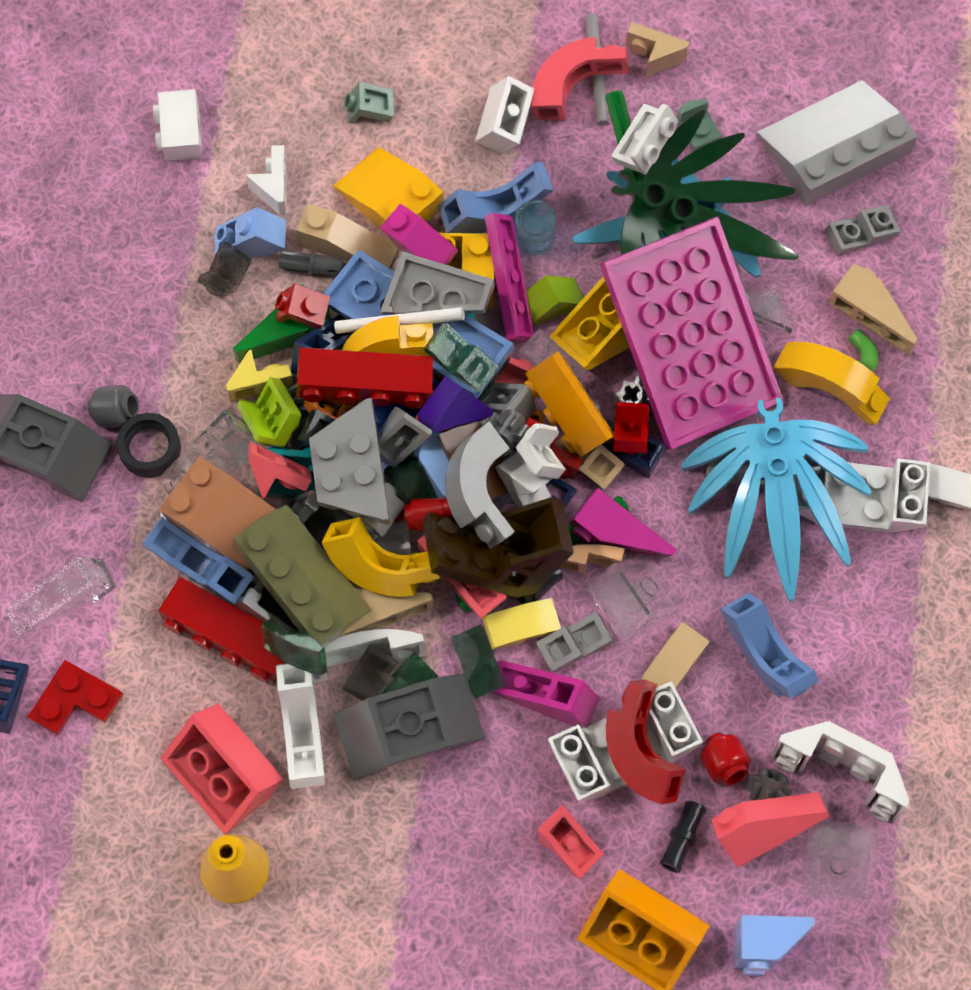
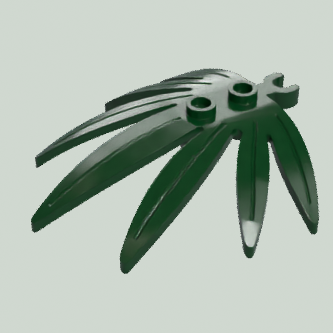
[611,110,799,299]

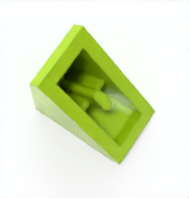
[527,275,584,326]

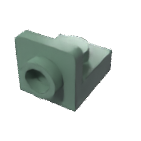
[344,82,394,123]
[677,98,722,151]

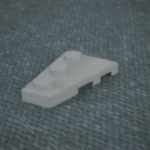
[380,251,495,315]

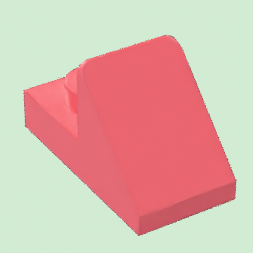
[248,441,312,499]
[537,805,603,879]

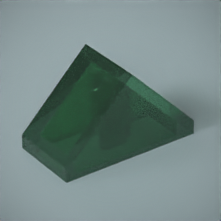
[383,455,438,509]

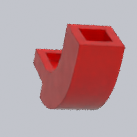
[606,679,686,805]

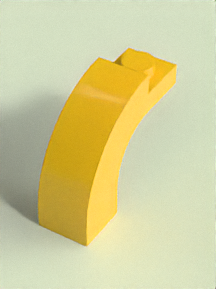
[342,316,434,356]
[773,342,890,425]
[322,517,441,597]

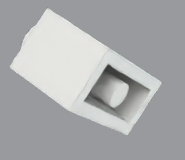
[475,76,534,153]
[153,89,202,161]

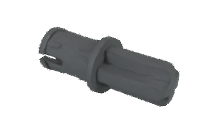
[278,250,343,277]

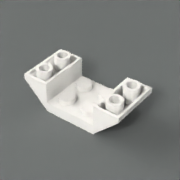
[794,456,931,533]
[547,681,703,802]
[770,721,909,822]

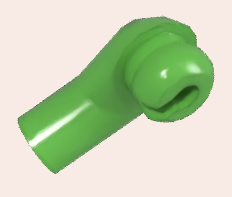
[848,329,878,371]

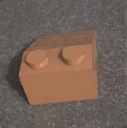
[159,456,276,572]

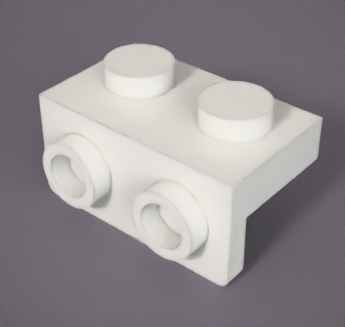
[611,104,679,175]

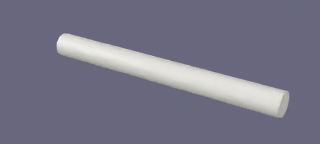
[334,307,465,334]

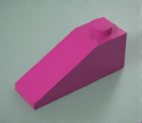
[568,488,677,558]
[485,660,600,728]

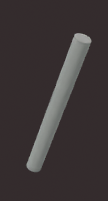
[585,13,609,125]

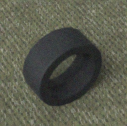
[116,412,181,478]

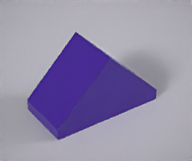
[418,376,493,432]

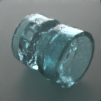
[514,200,556,256]

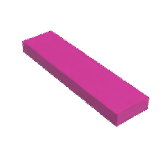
[485,213,535,342]

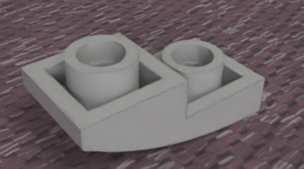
[825,205,900,256]

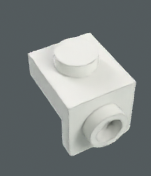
[515,423,566,479]

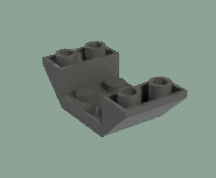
[0,394,112,502]
[334,673,485,780]

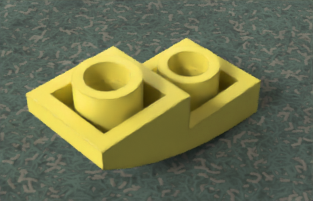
[482,598,561,650]

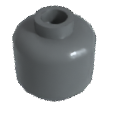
[88,385,139,429]

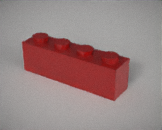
[296,347,433,409]
[158,577,298,683]

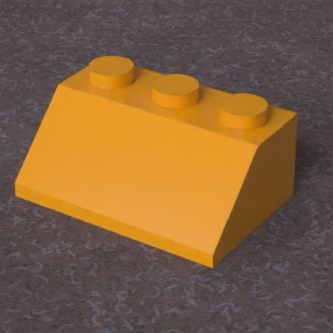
[524,351,614,457]
[577,869,710,990]

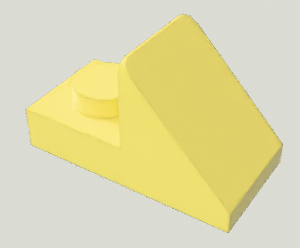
[226,350,293,402]

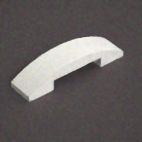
[294,629,427,683]

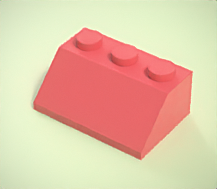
[160,703,284,835]

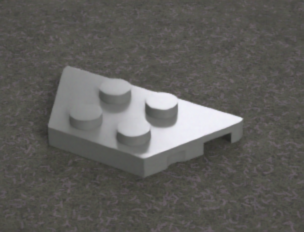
[309,398,391,524]

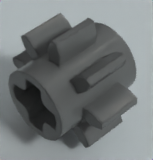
[615,376,651,415]
[487,409,529,451]
[746,768,792,801]

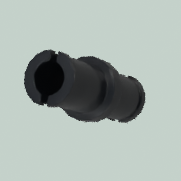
[659,800,707,873]

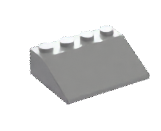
[757,80,917,206]

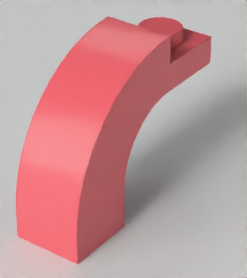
[531,37,630,120]

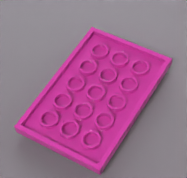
[599,217,784,449]

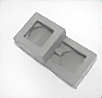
[536,611,614,673]

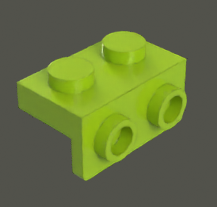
[237,377,302,448]

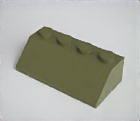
[233,504,371,653]

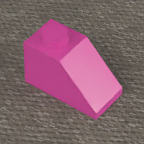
[380,203,458,265]

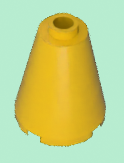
[199,834,269,903]

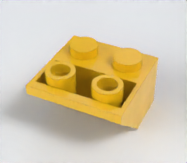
[439,233,494,307]

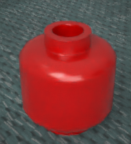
[700,733,751,786]

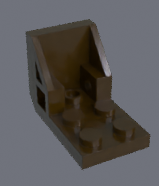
[422,497,574,597]

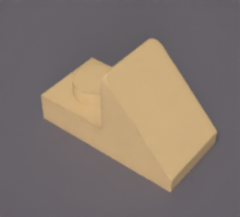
[626,22,689,76]

